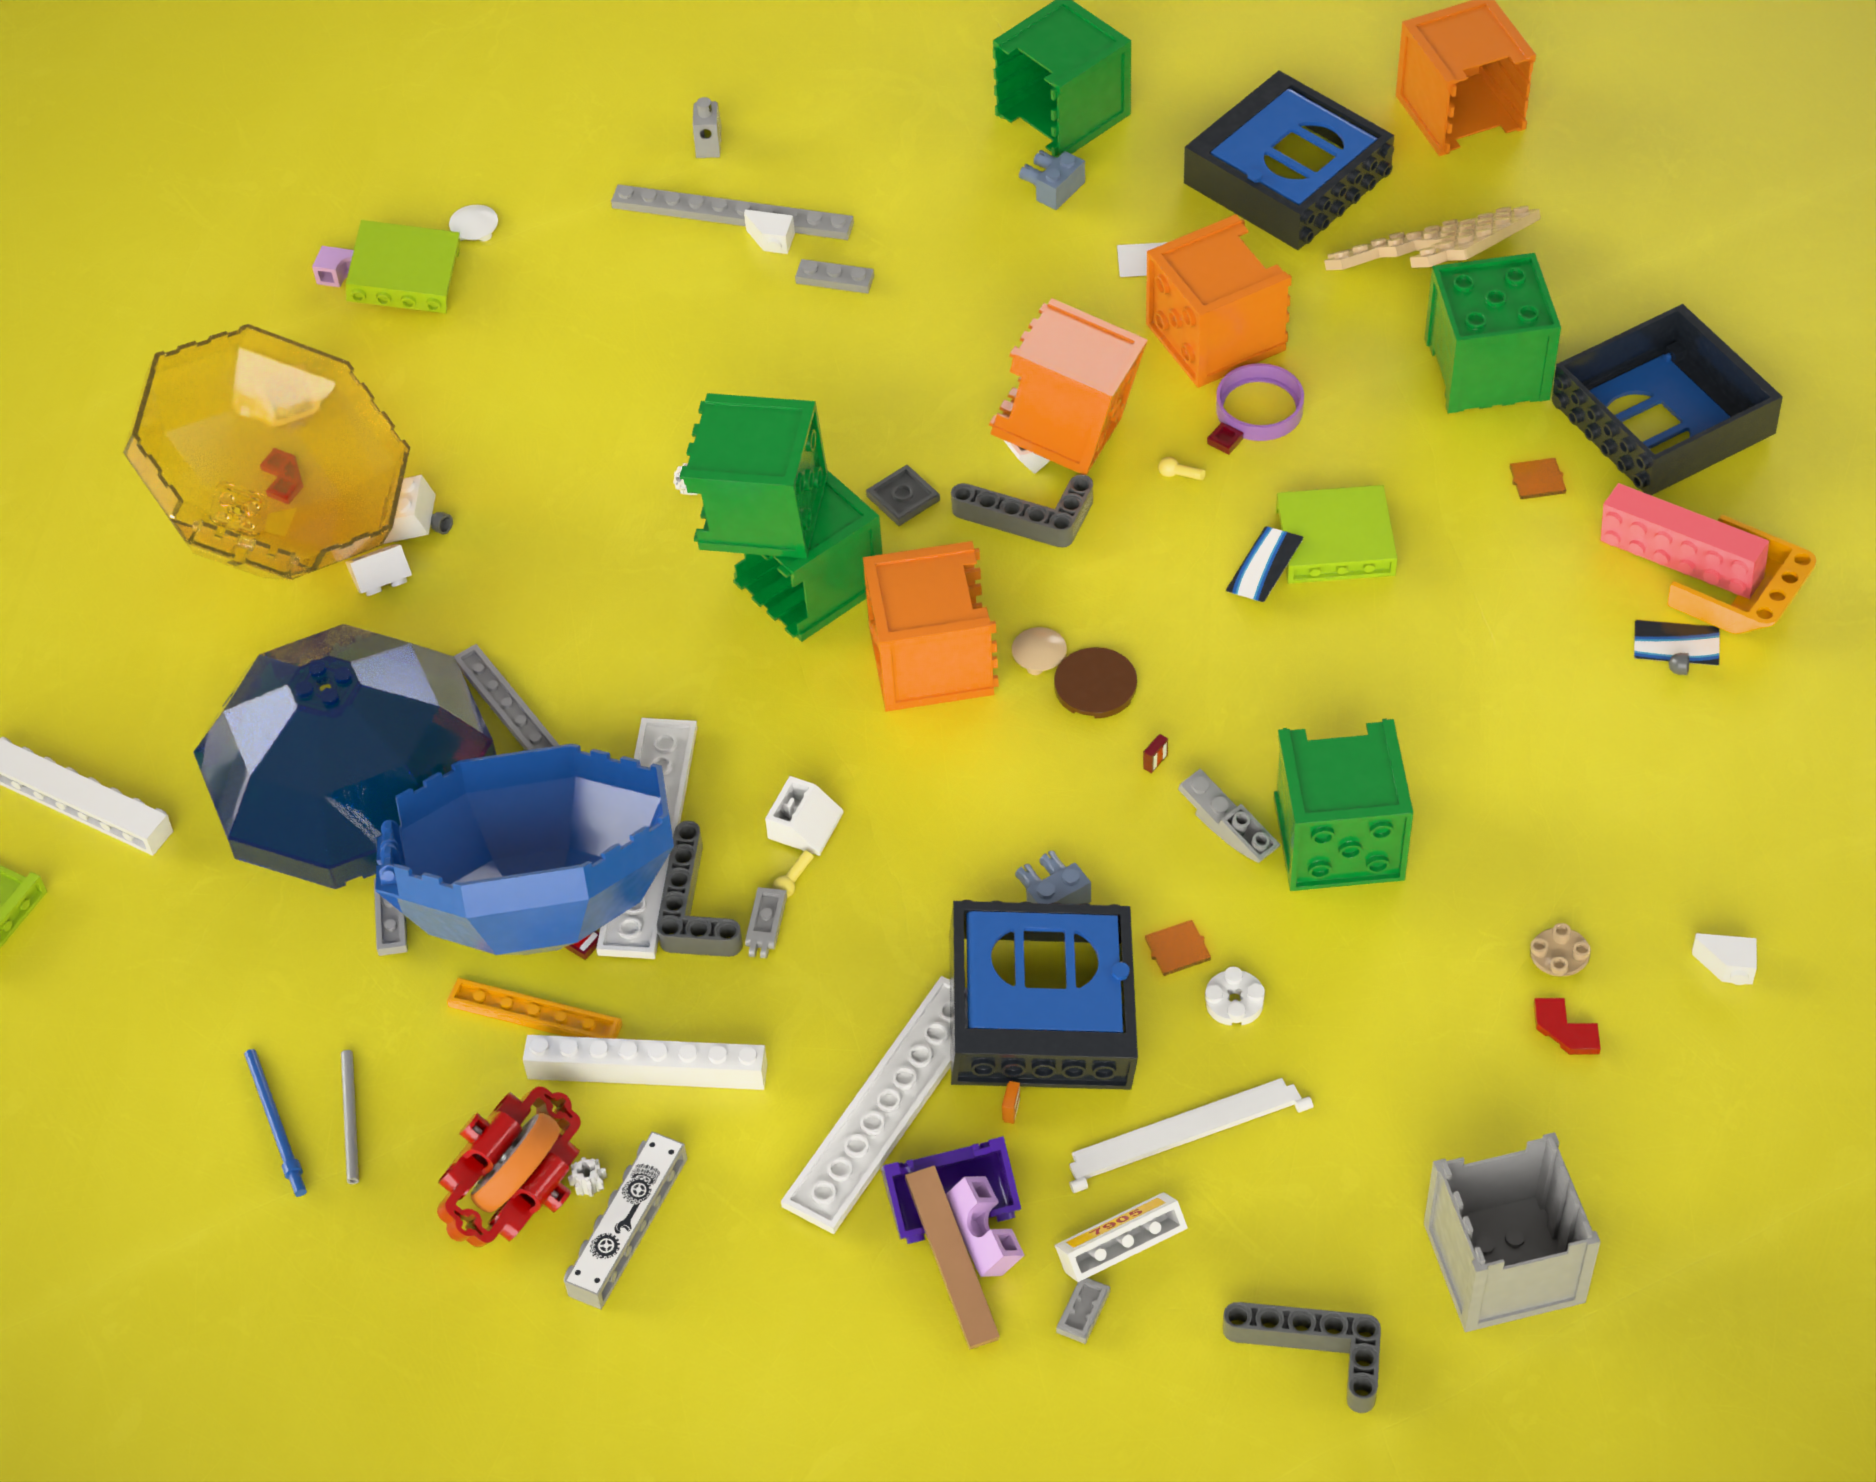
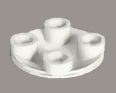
[449,205,498,241]

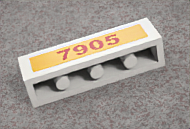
[1055,1192,1188,1282]

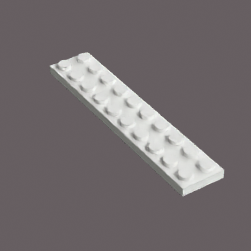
[596,718,698,959]
[781,976,968,1234]

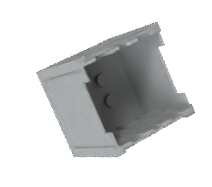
[1424,1132,1600,1332]

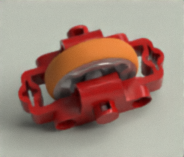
[437,1086,581,1248]

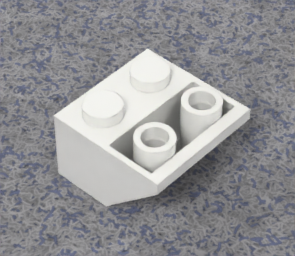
[765,776,843,856]

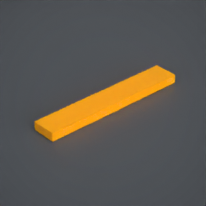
[447,978,623,1039]

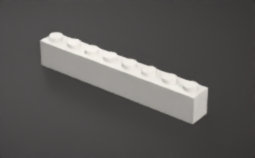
[0,737,173,856]
[523,1035,767,1090]

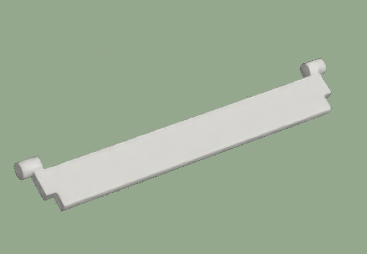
[1069,1078,1313,1193]

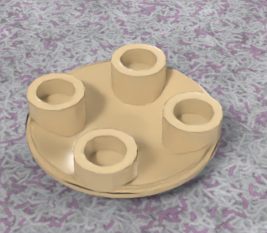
[1012,627,1067,675]
[1530,923,1591,976]

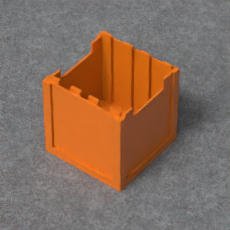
[1396,0,1536,156]
[1146,214,1292,388]
[989,298,1148,475]
[863,541,999,712]

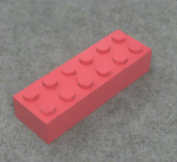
[1600,483,1769,599]

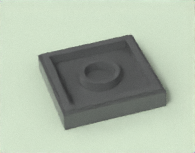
[866,465,940,526]

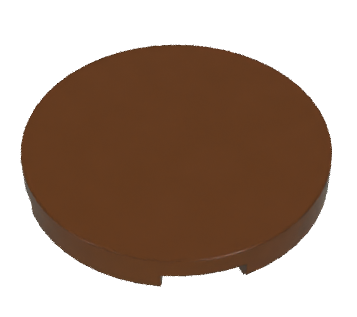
[1054,647,1137,719]

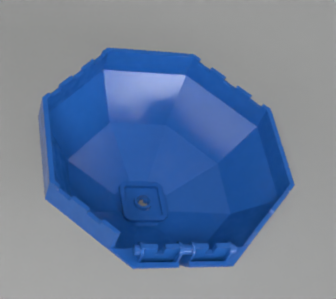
[375,744,674,955]

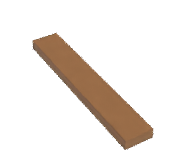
[905,1165,1000,1350]

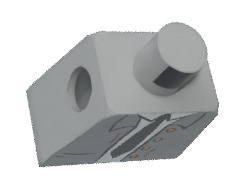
[693,97,721,158]

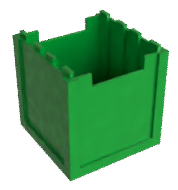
[993,0,1131,158]
[1424,253,1561,414]
[679,393,828,559]
[733,471,882,642]
[1273,718,1413,891]

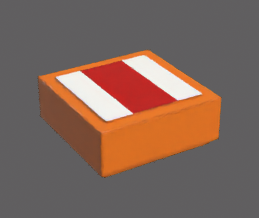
[1002,1081,1020,1124]

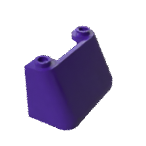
[881,1136,1021,1244]

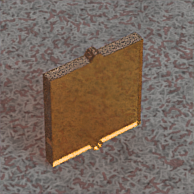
[1510,458,1566,500]
[1145,920,1211,976]

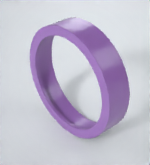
[1216,363,1304,441]

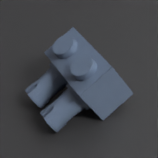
[1019,150,1085,210]
[1015,851,1091,905]

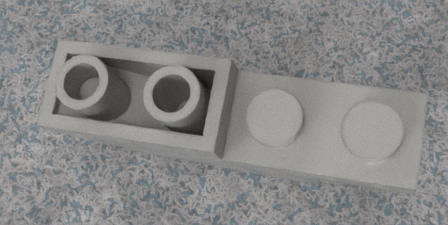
[1178,769,1280,863]

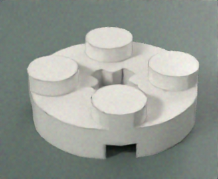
[1205,967,1265,1026]

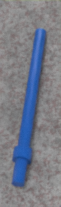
[244,1049,307,1197]

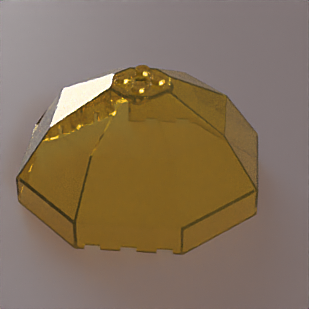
[123,324,410,580]

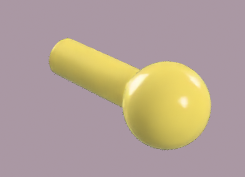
[1158,457,1205,480]
[772,850,814,897]

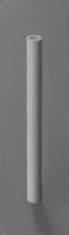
[341,1050,359,1184]

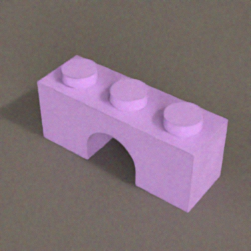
[312,246,354,287]
[946,1176,1025,1277]

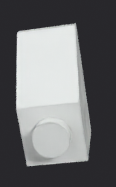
[744,210,795,254]
[1692,933,1757,985]

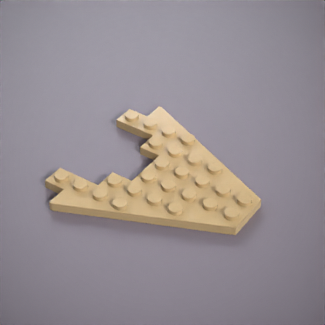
[1324,206,1541,270]

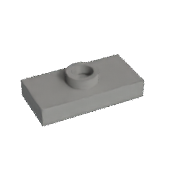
[1056,1278,1110,1344]

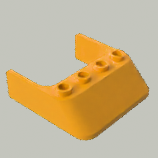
[1667,515,1816,634]

